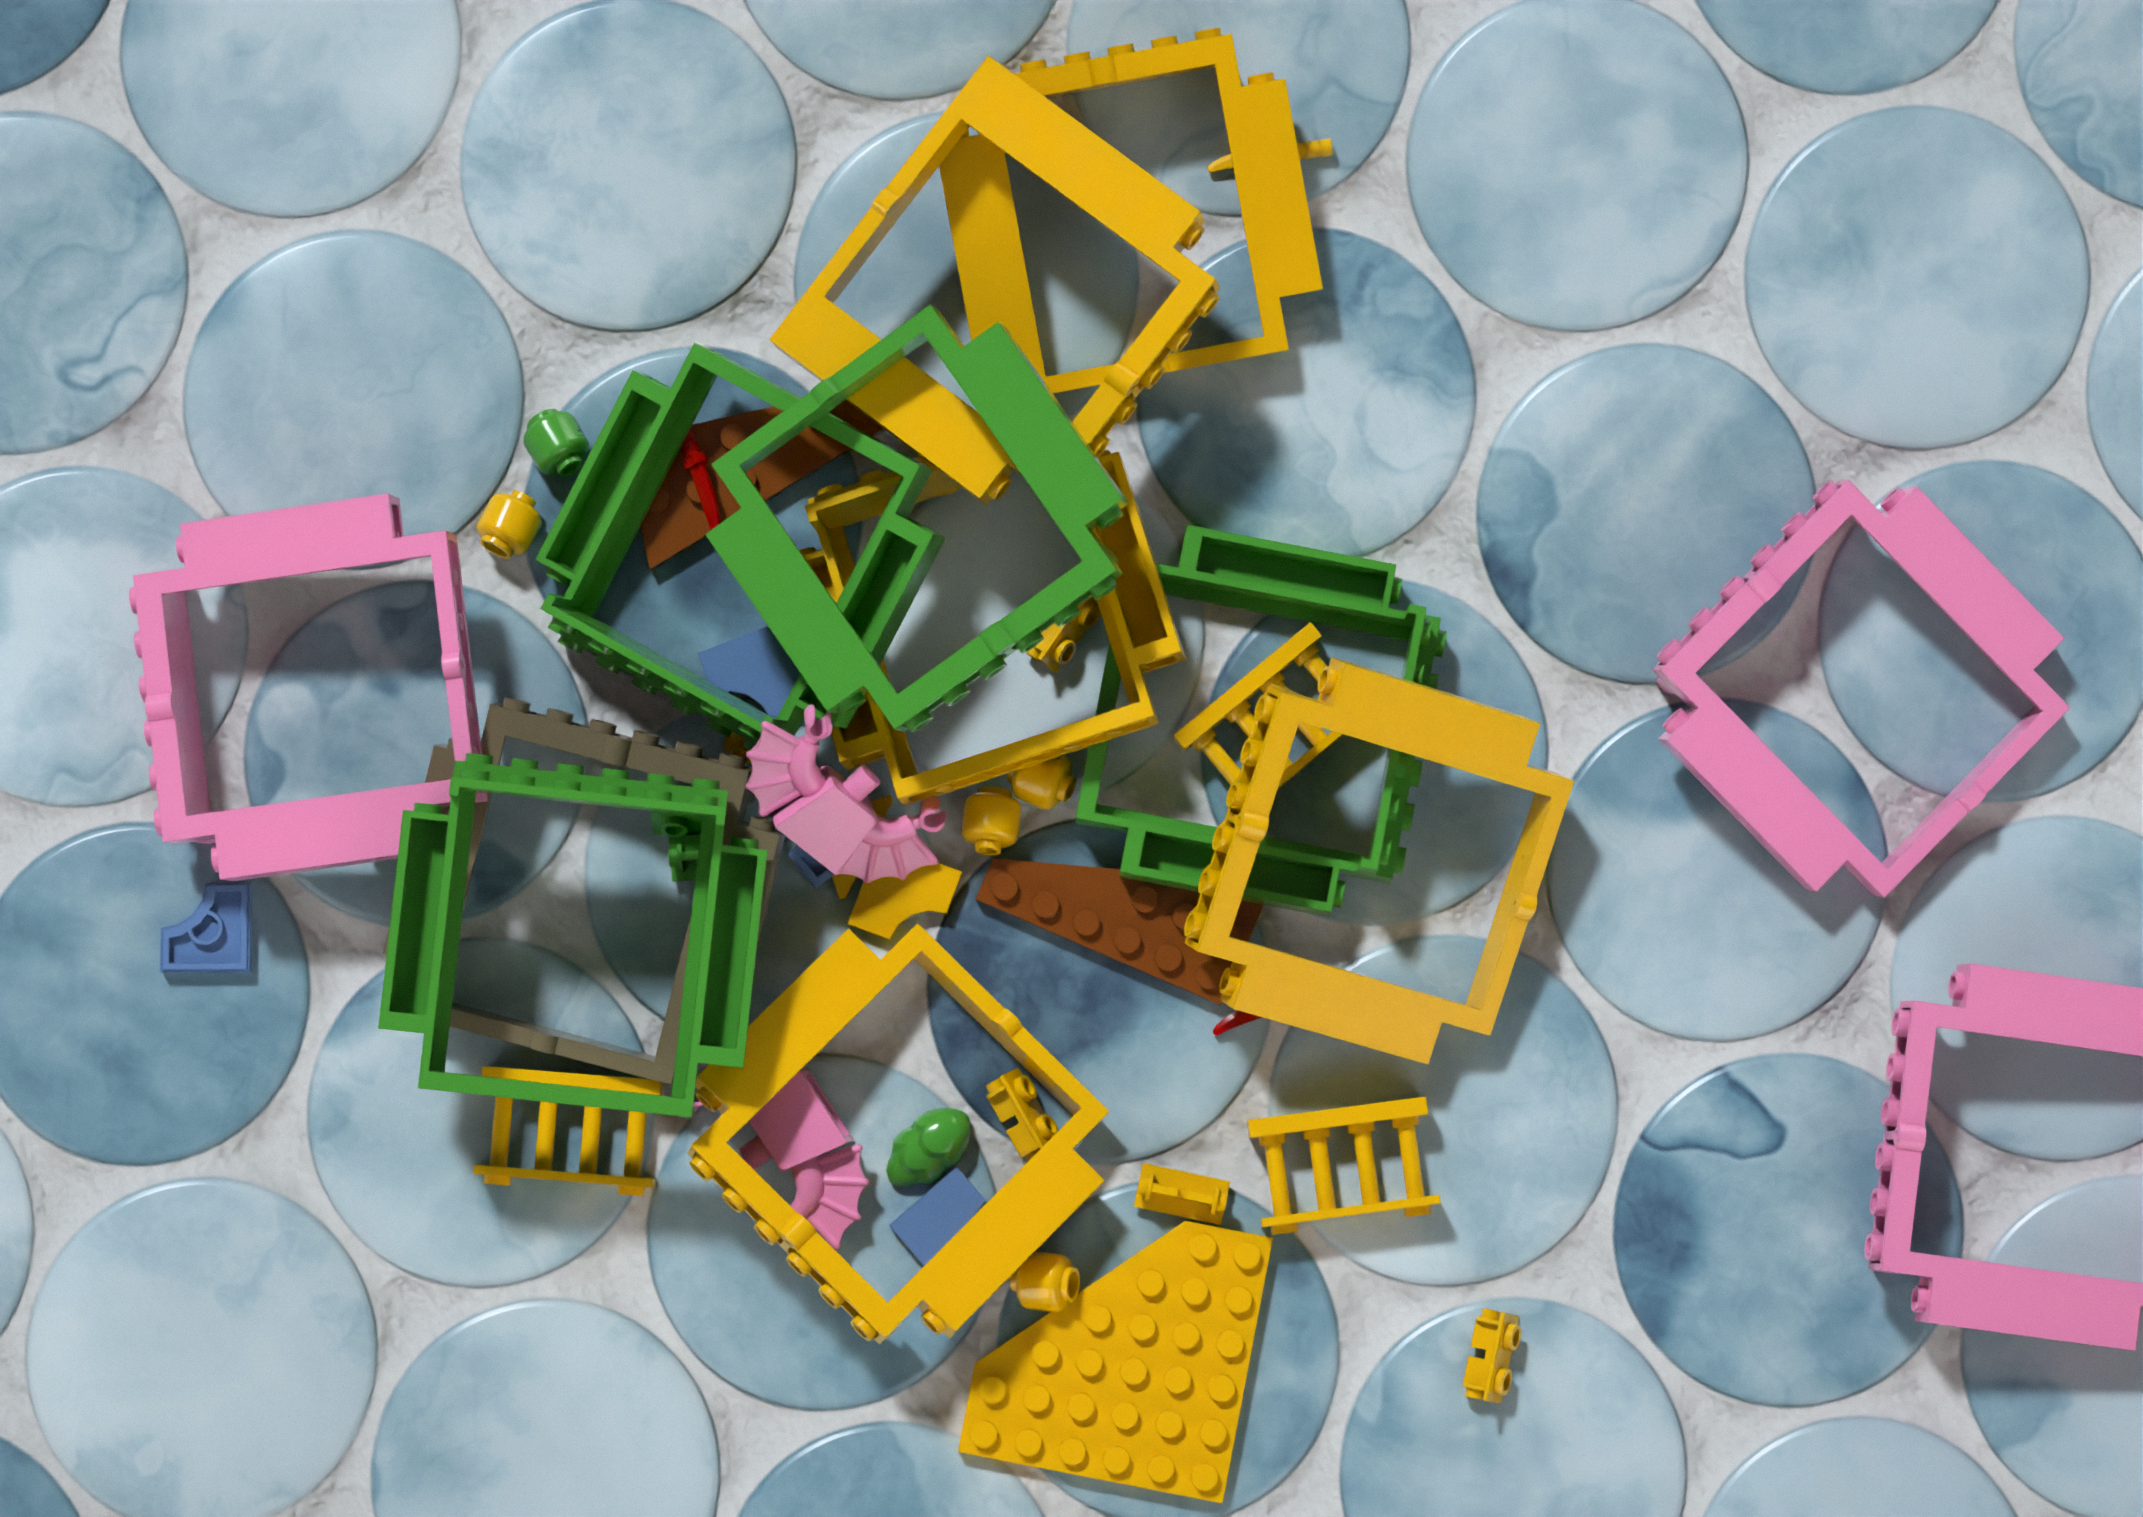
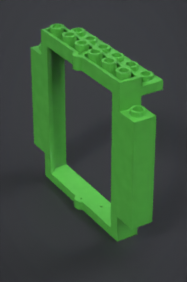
[705,304,1129,733]
[535,343,946,750]
[1075,525,1447,917]
[378,753,767,1118]

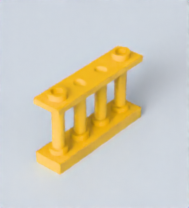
[1173,622,1344,804]
[473,1066,664,1196]
[1247,1096,1441,1235]

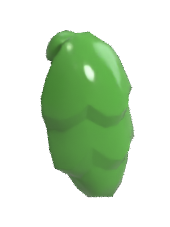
[886,1108,970,1186]

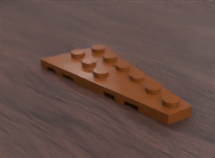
[640,400,885,571]
[975,858,1264,1006]

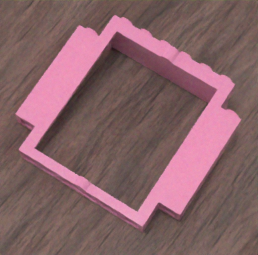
[1652,480,2070,898]
[129,493,488,881]
[1864,963,2143,1351]

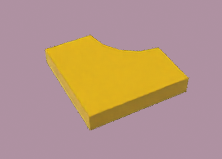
[847,863,962,940]

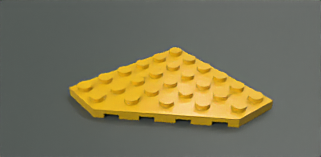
[958,1221,1273,1504]

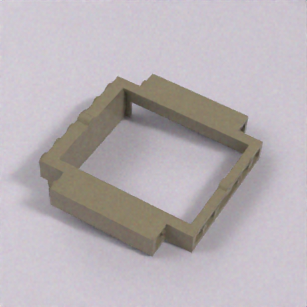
[383,697,785,1085]

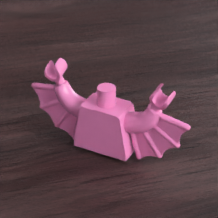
[746,704,946,883]
[693,1069,869,1250]

